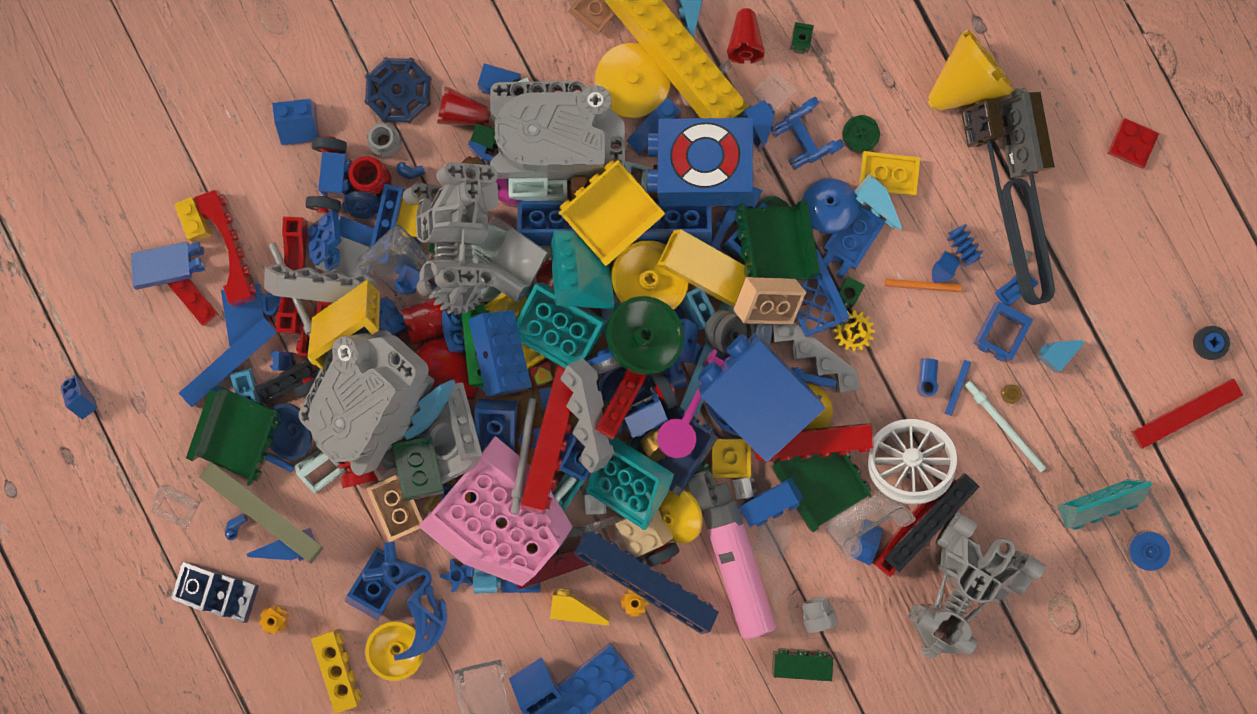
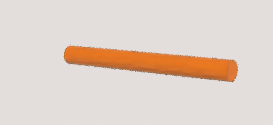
[884,279,962,292]

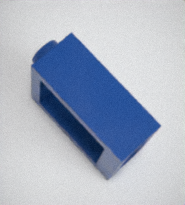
[974,301,1034,362]

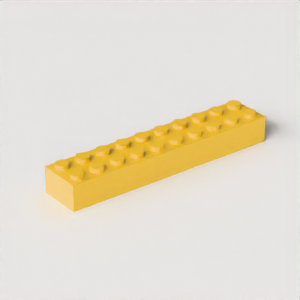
[604,0,749,118]

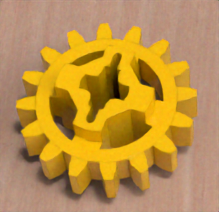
[832,310,875,352]

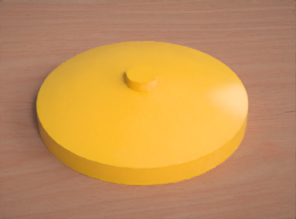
[595,43,670,119]
[611,241,688,310]

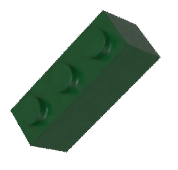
[772,648,834,682]

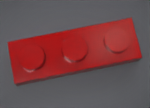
[167,279,219,326]

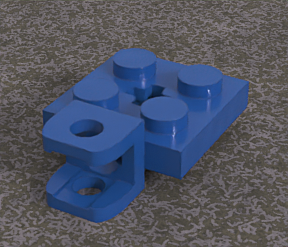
[307,210,341,271]

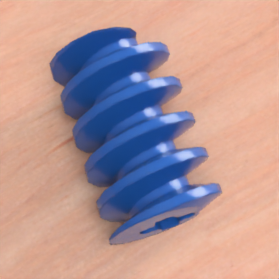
[947,224,983,267]

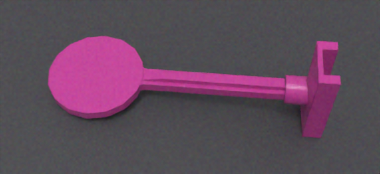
[657,349,729,458]

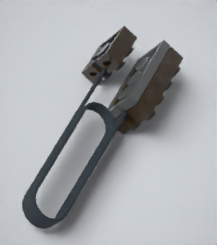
[961,88,1055,305]

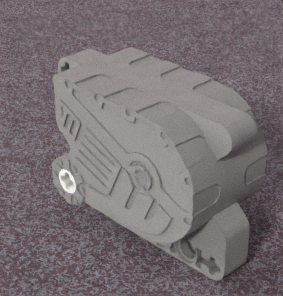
[490,81,625,184]
[299,330,434,475]

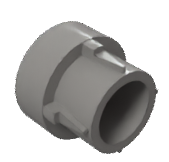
[367,123,402,158]
[802,597,839,633]

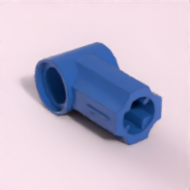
[917,358,938,397]
[664,362,687,390]

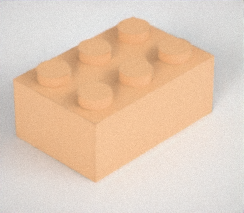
[734,277,806,324]
[366,475,425,542]

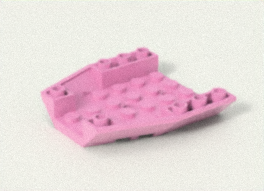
[418,436,573,586]

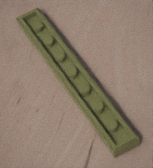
[199,462,324,564]

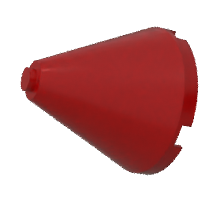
[414,334,480,400]

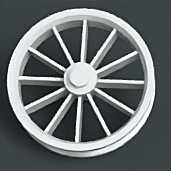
[868,419,957,504]

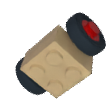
[615,509,680,567]

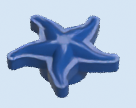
[440,558,473,592]

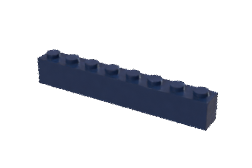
[573,531,719,634]

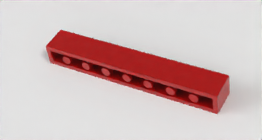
[521,364,574,515]

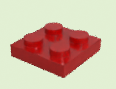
[1107,118,1159,169]

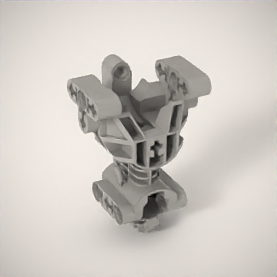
[403,162,499,315]
[908,512,1046,659]

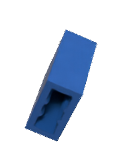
[509,657,563,714]

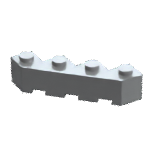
[264,264,376,303]
[772,322,859,393]
[560,359,614,474]

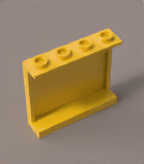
[559,160,665,266]
[308,279,380,370]

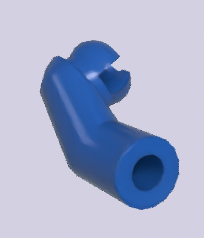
[397,162,426,179]
[225,513,248,541]

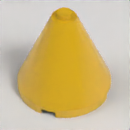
[928,29,1015,111]

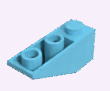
[854,174,902,230]

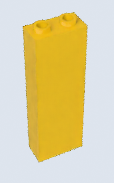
[657,229,746,308]

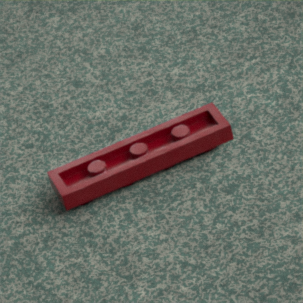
[517,549,589,590]

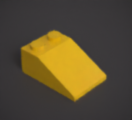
[550,588,610,626]

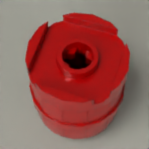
[349,156,392,198]
[402,299,447,344]

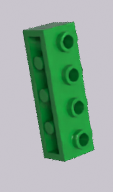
[462,304,491,388]

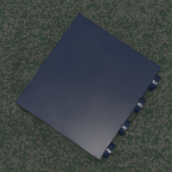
[627,399,719,496]

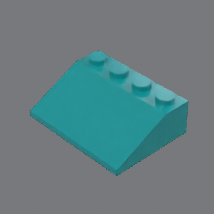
[550,230,615,309]
[516,282,608,368]
[586,437,674,530]
[1057,479,1152,530]

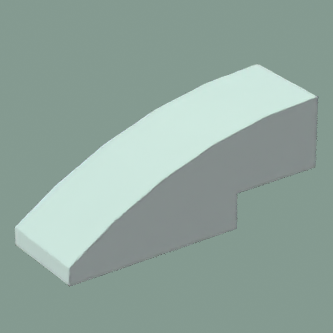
[509,178,567,201]

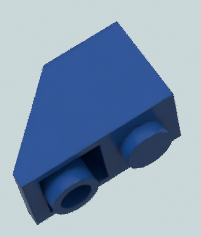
[60,374,98,420]

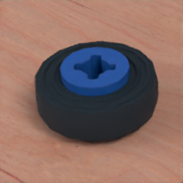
[1193,326,1230,360]

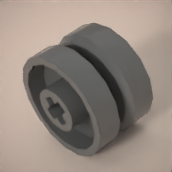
[705,309,755,356]

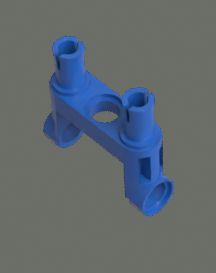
[770,96,845,170]

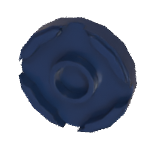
[342,191,381,219]

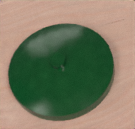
[606,296,684,375]

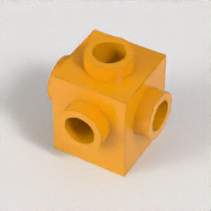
[621,589,649,617]
[258,605,291,635]

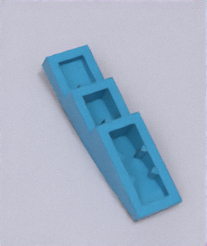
[404,380,455,440]

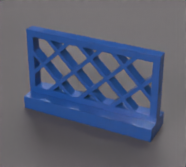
[796,249,850,337]

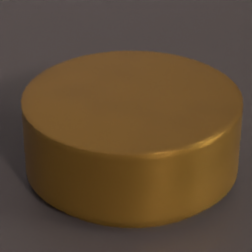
[1001,385,1022,404]

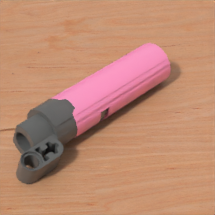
[688,470,776,639]

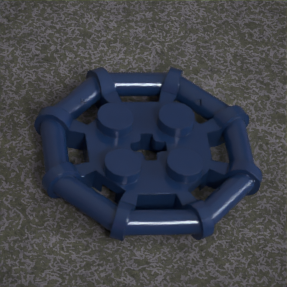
[364,57,432,124]

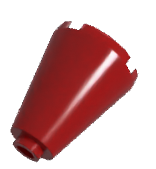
[727,8,765,64]
[437,86,491,126]

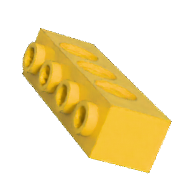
[311,629,362,714]

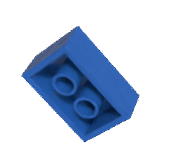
[352,296,408,337]

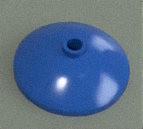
[802,178,859,234]

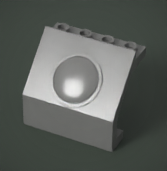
[400,383,482,484]

